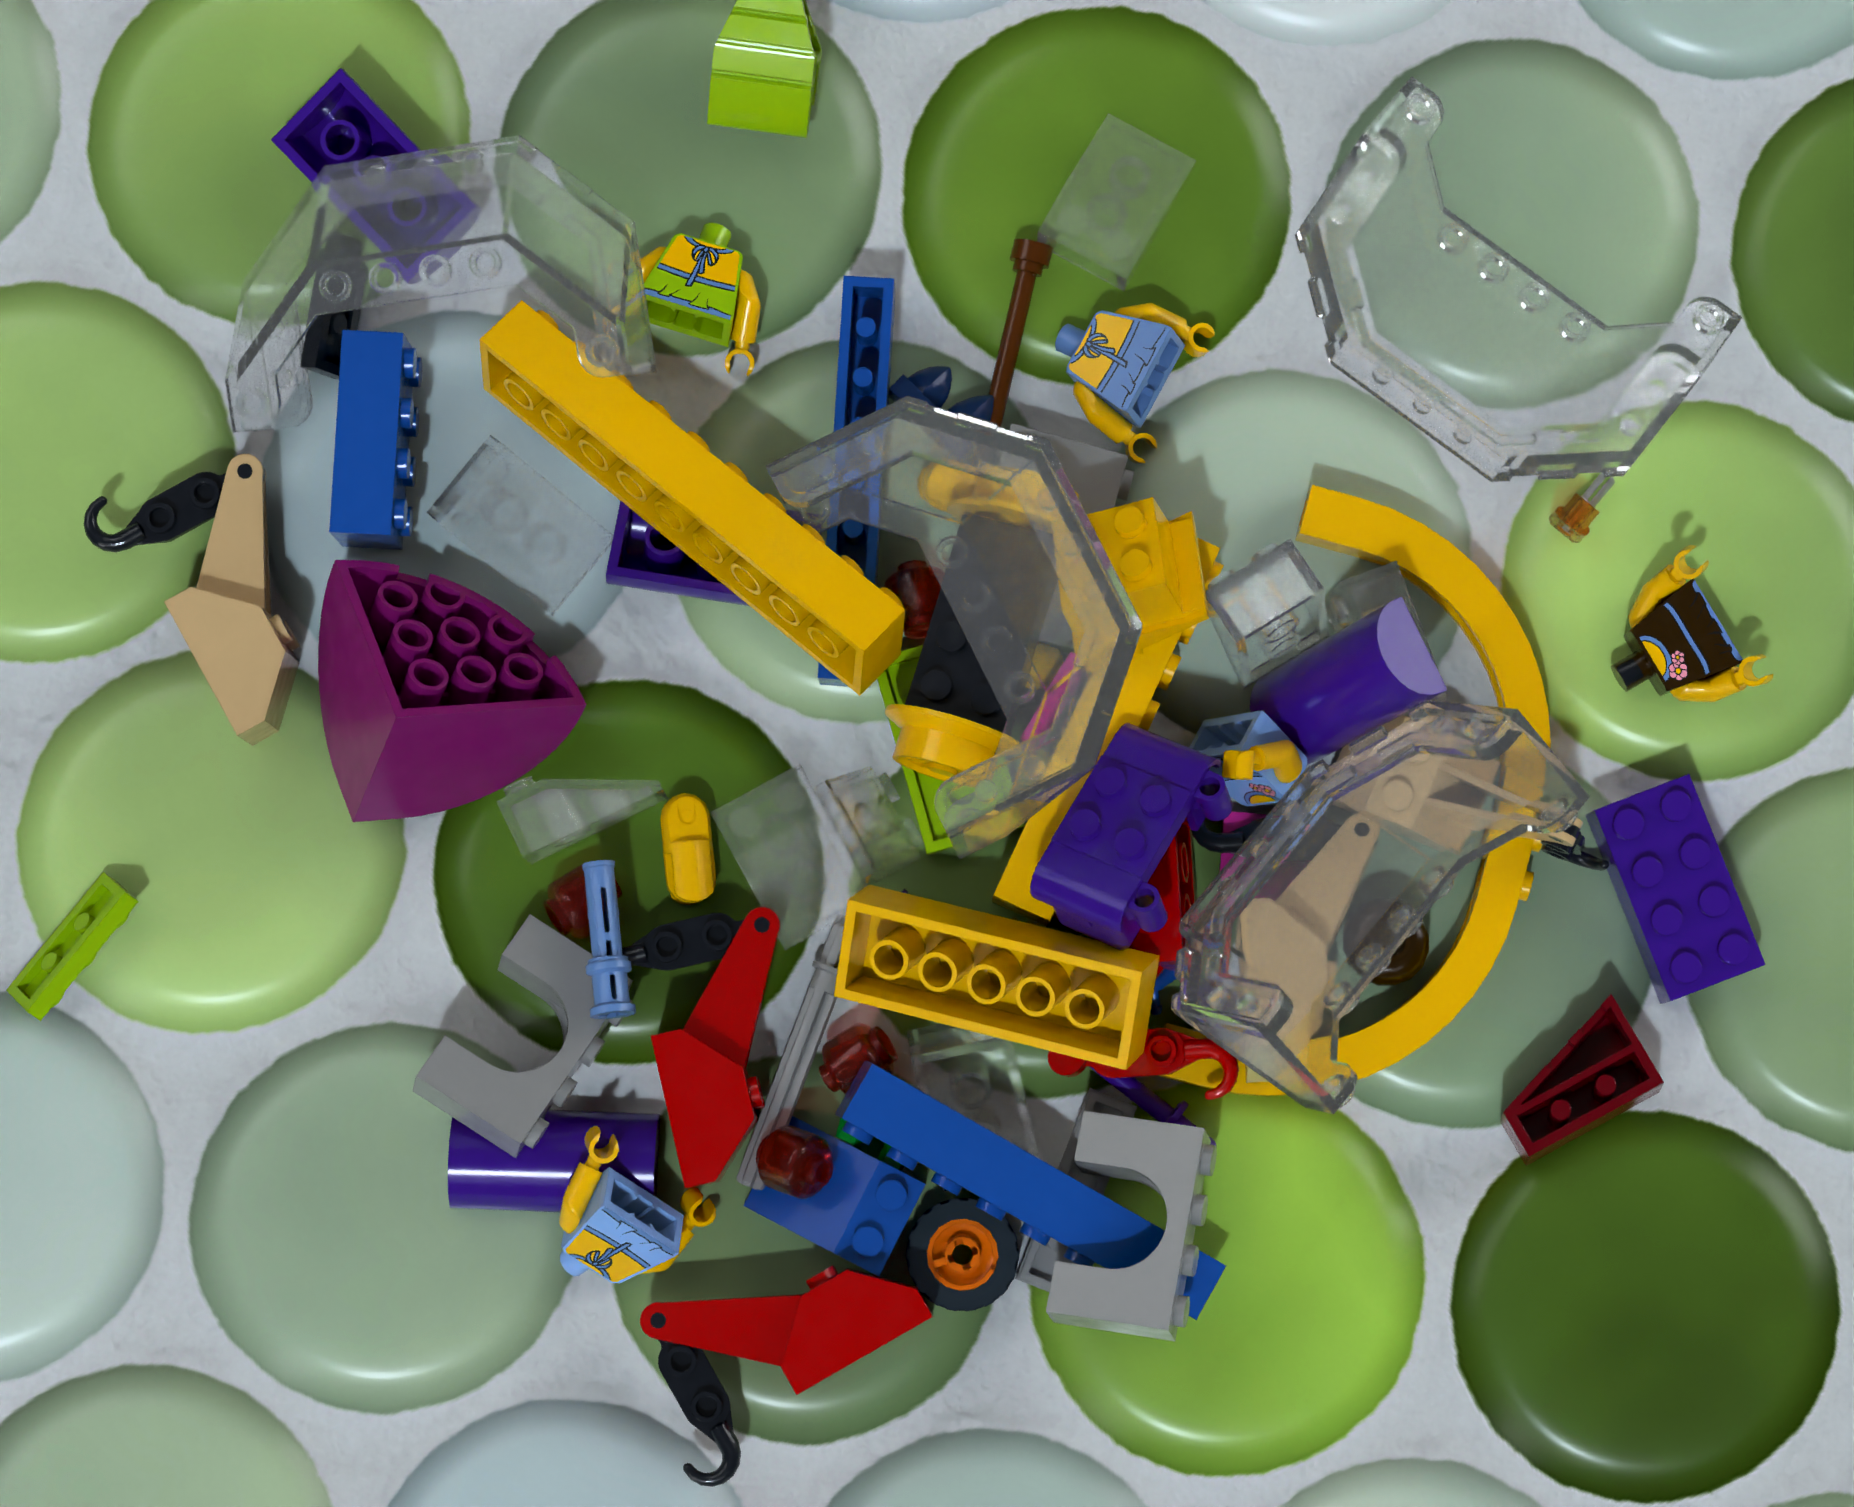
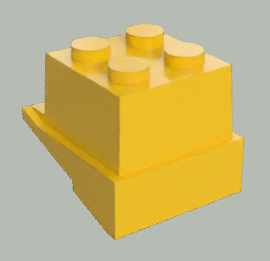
[1054,497,1209,675]

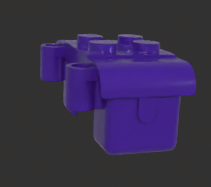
[1030,723,1233,950]

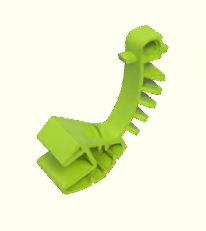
[707,0,822,138]

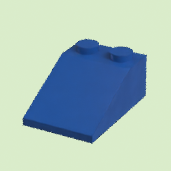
[743,1116,926,1276]

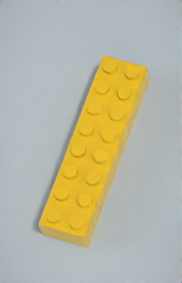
[992,538,1224,927]

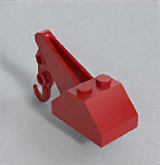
[1048,818,1239,1100]

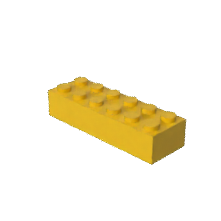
[834,884,1160,1070]

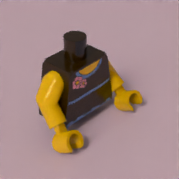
[1611,545,1773,702]

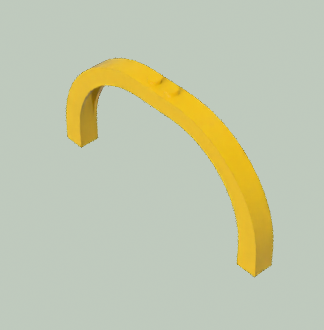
[1159,485,1551,1097]

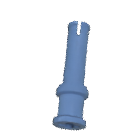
[582,860,636,1019]

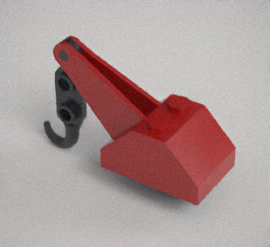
[590,907,781,1188]
[640,1265,933,1487]

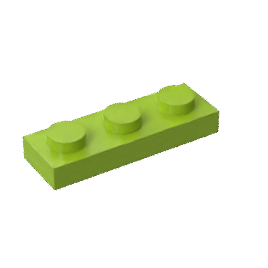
[6,872,138,1021]

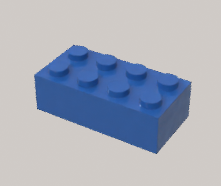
[329,330,422,550]

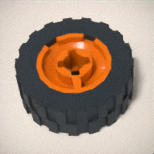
[906,1198,1019,1312]

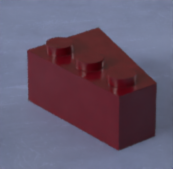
[1500,994,1664,1166]

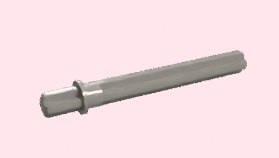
[737,923,844,1190]

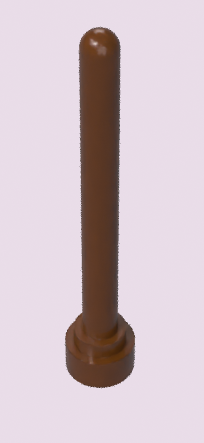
[972,238,1053,468]

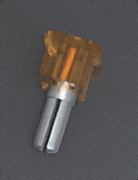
[1549,472,1615,543]

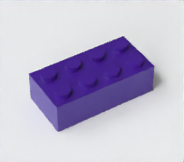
[1585,774,1766,1004]

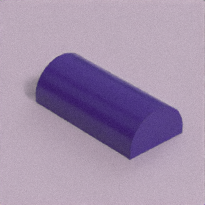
[271,68,483,284]
[606,500,824,606]
[1250,597,1447,765]
[448,1110,660,1212]

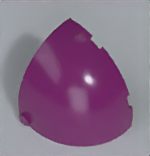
[318,560,586,822]

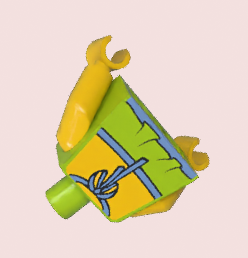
[604,223,761,377]

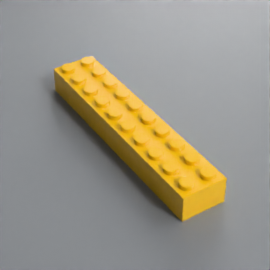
[479,300,905,696]

